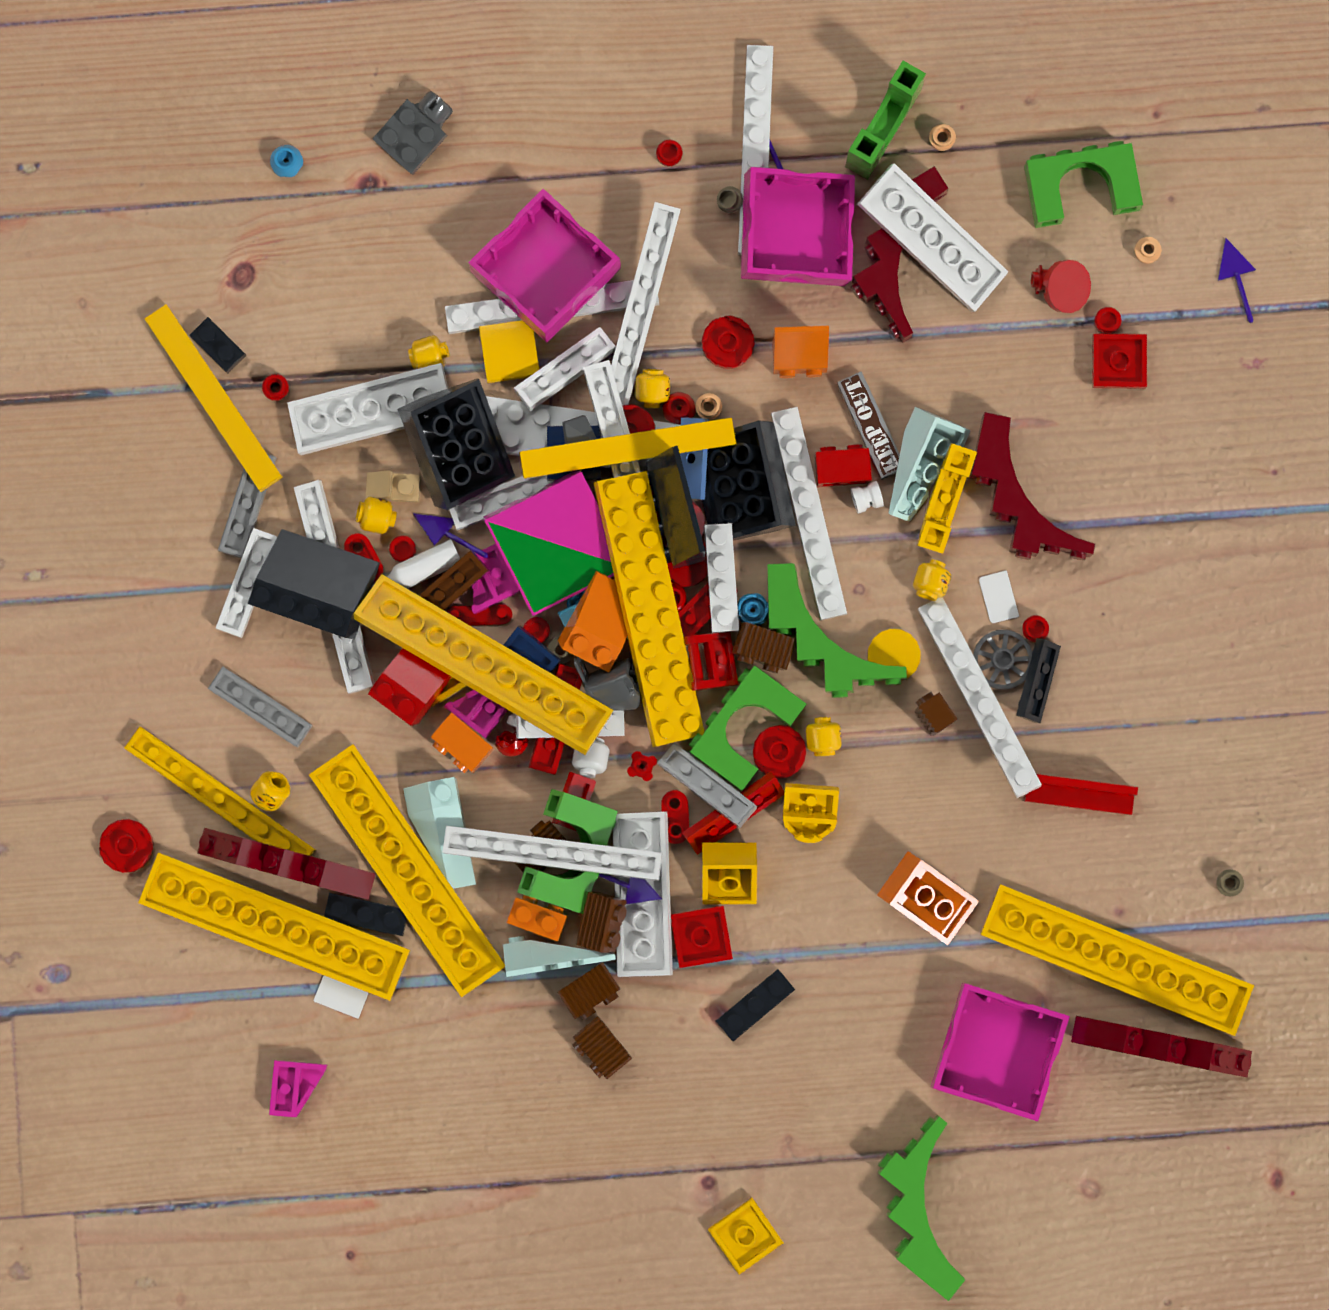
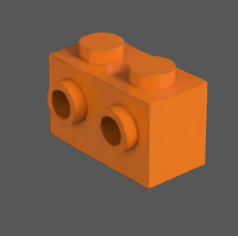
[431,712,494,773]
[506,895,568,942]

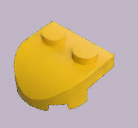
[783,783,839,843]

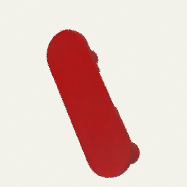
[447,604,513,626]

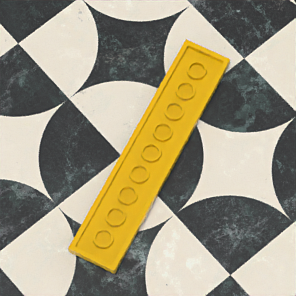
[593,471,704,747]
[354,574,613,755]
[309,744,505,998]
[138,853,411,1001]
[980,884,1254,1036]

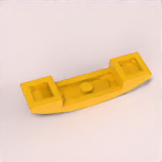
[917,443,977,554]

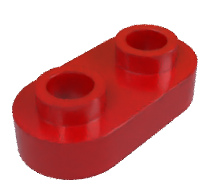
[344,533,384,584]
[661,790,689,844]

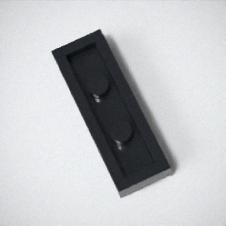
[1016,638,1061,724]
[324,893,407,936]
[716,969,795,1041]

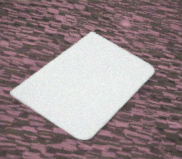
[979,571,1019,623]
[313,976,368,1019]

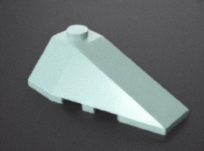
[888,407,971,522]
[403,777,476,889]
[503,936,616,977]

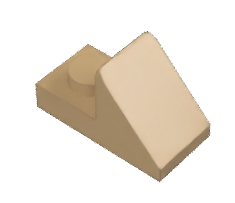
[365,470,421,503]

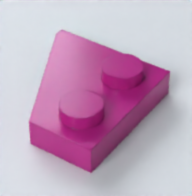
[472,543,520,614]
[444,690,508,738]
[269,1060,328,1117]

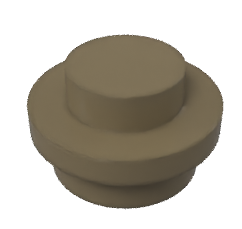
[717,186,743,213]

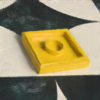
[708,1197,784,1275]

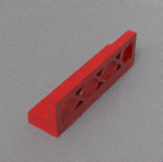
[1024,774,1138,815]

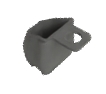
[574,656,641,711]

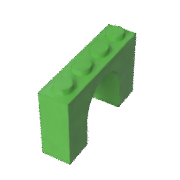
[845,60,926,180]
[1024,141,1143,228]
[689,665,806,791]
[517,789,618,914]

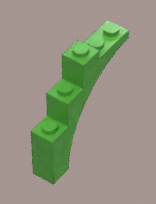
[767,563,907,698]
[878,1115,966,1301]

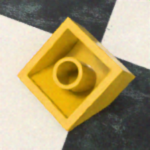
[702,842,757,904]

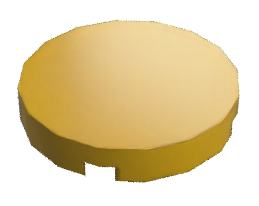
[867,629,921,681]

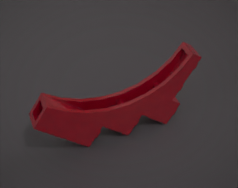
[851,166,949,343]
[970,412,1095,560]
[197,828,376,900]
[1071,1016,1252,1078]

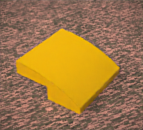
[479,320,539,383]

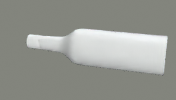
[372,539,460,589]

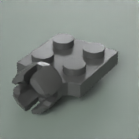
[373,91,453,175]

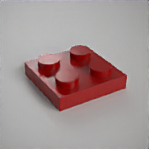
[1092,334,1147,389]
[671,906,733,968]

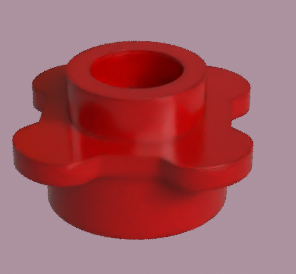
[1031,265,1048,294]
[627,751,657,781]

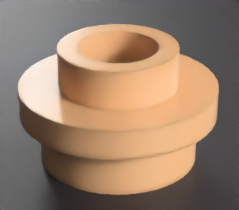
[929,124,956,151]
[1134,237,1162,264]
[696,393,722,420]

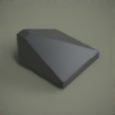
[562,415,597,444]

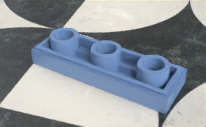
[680,418,709,500]

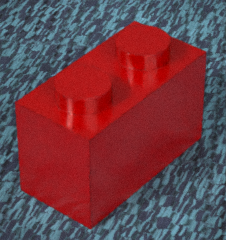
[815,444,872,488]

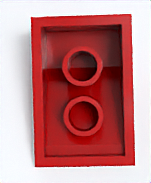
[368,648,451,726]

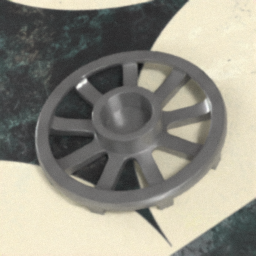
[973,629,1032,690]

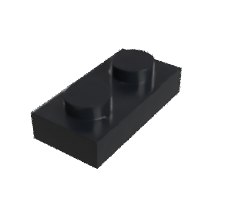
[189,317,247,374]

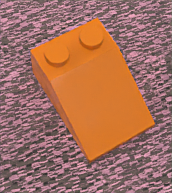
[772,326,829,378]
[557,571,627,672]
[877,851,979,945]

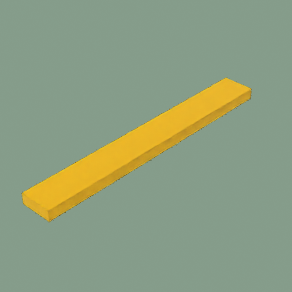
[144,304,283,492]
[519,418,736,479]
[124,726,316,856]

